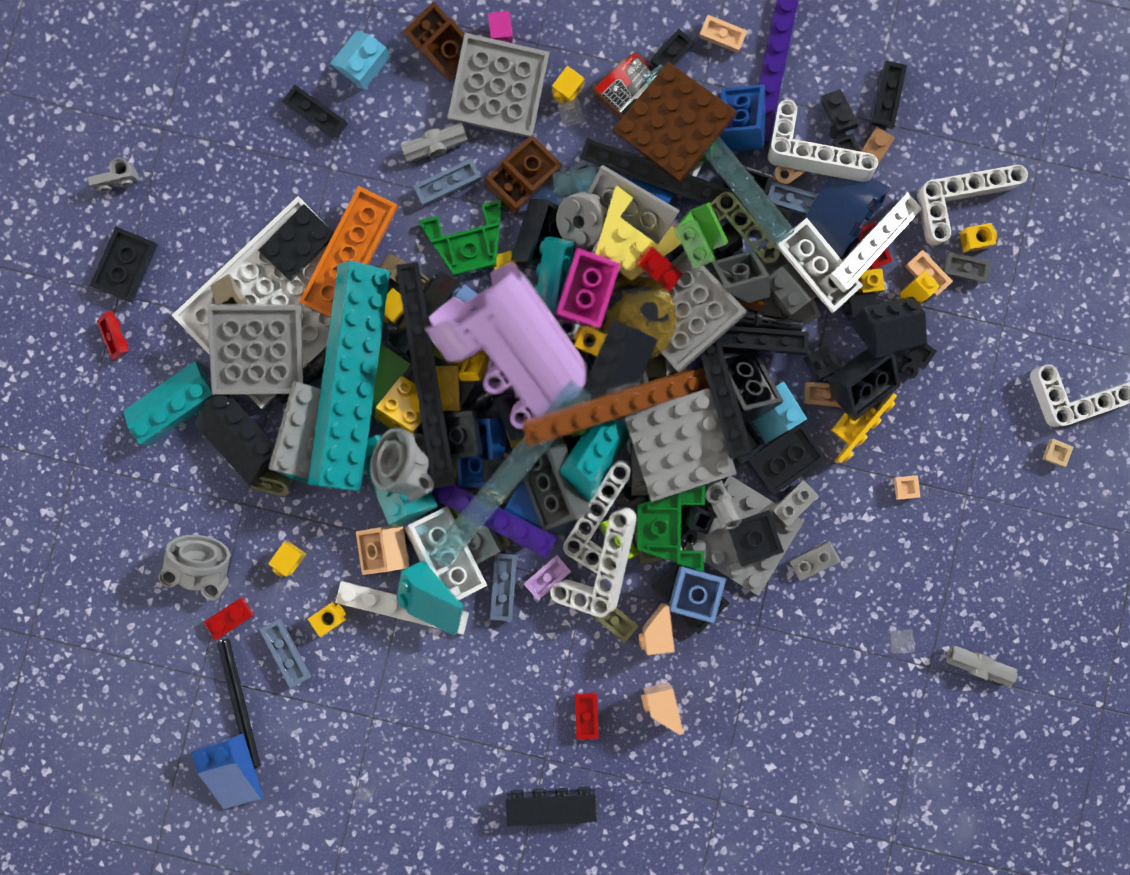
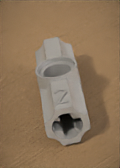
[401,123,468,163]
[705,479,742,531]
[946,645,1018,687]

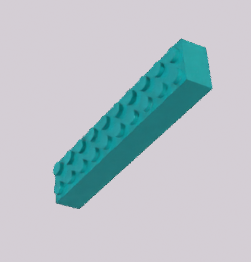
[308,260,390,491]

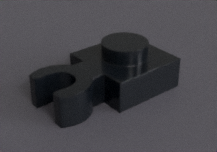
[829,126,861,152]
[899,344,937,380]

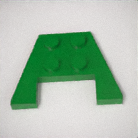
[419,200,502,278]
[637,484,705,572]

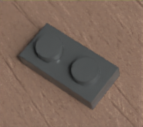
[943,252,991,284]

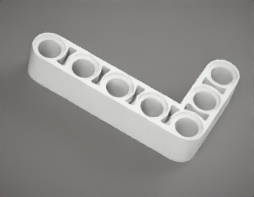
[768,100,878,182]
[917,165,1028,246]
[1030,365,1130,427]
[563,460,631,580]
[550,508,636,617]

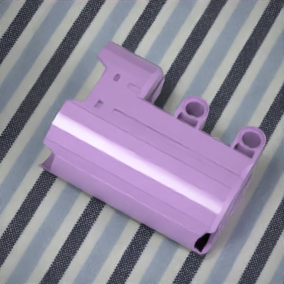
[425,263,588,429]

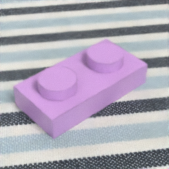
[524,555,571,600]

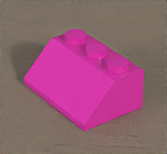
[554,248,621,328]

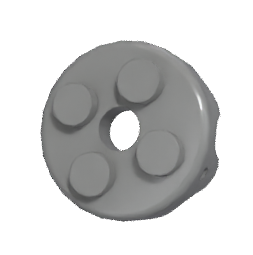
[556,191,608,249]

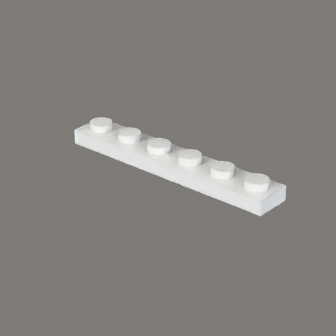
[828,193,922,292]
[335,581,469,634]

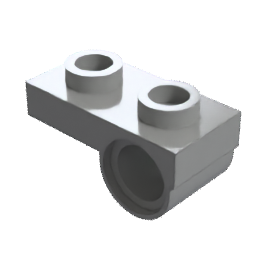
[88,158,140,192]
[771,480,819,527]
[790,540,840,581]

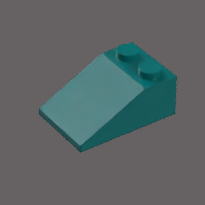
[397,560,464,635]

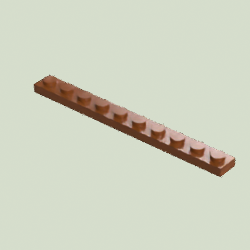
[522,365,710,446]

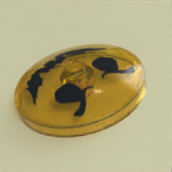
[590,276,677,359]

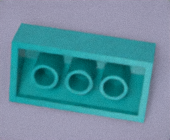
[534,237,575,328]
[123,361,215,446]
[559,419,630,501]
[364,433,438,527]

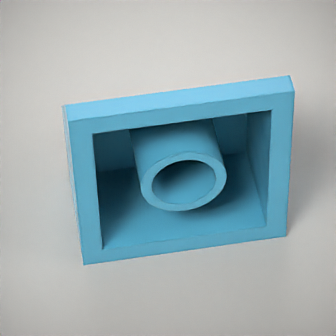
[330,30,390,90]
[752,382,807,443]

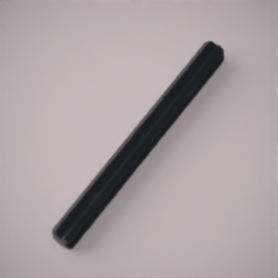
[217,639,260,769]

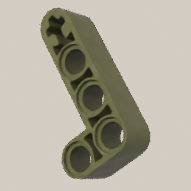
[710,192,780,263]

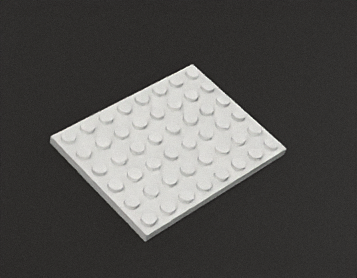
[172,196,389,409]

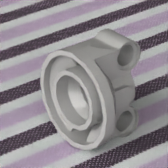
[370,428,434,500]
[158,535,230,600]

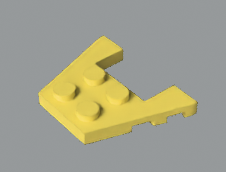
[595,186,682,281]

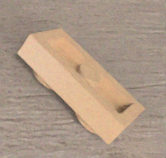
[699,15,747,53]
[905,250,953,298]

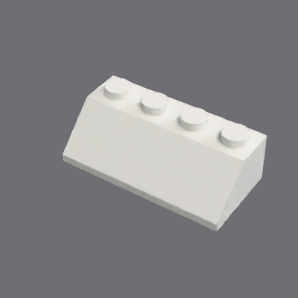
[776,218,863,313]
[404,506,487,600]

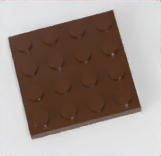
[612,62,737,183]

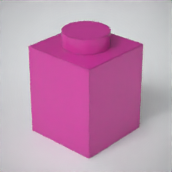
[488,11,513,44]

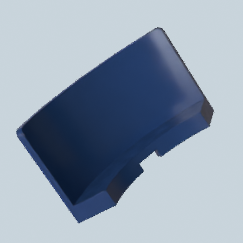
[804,176,890,260]

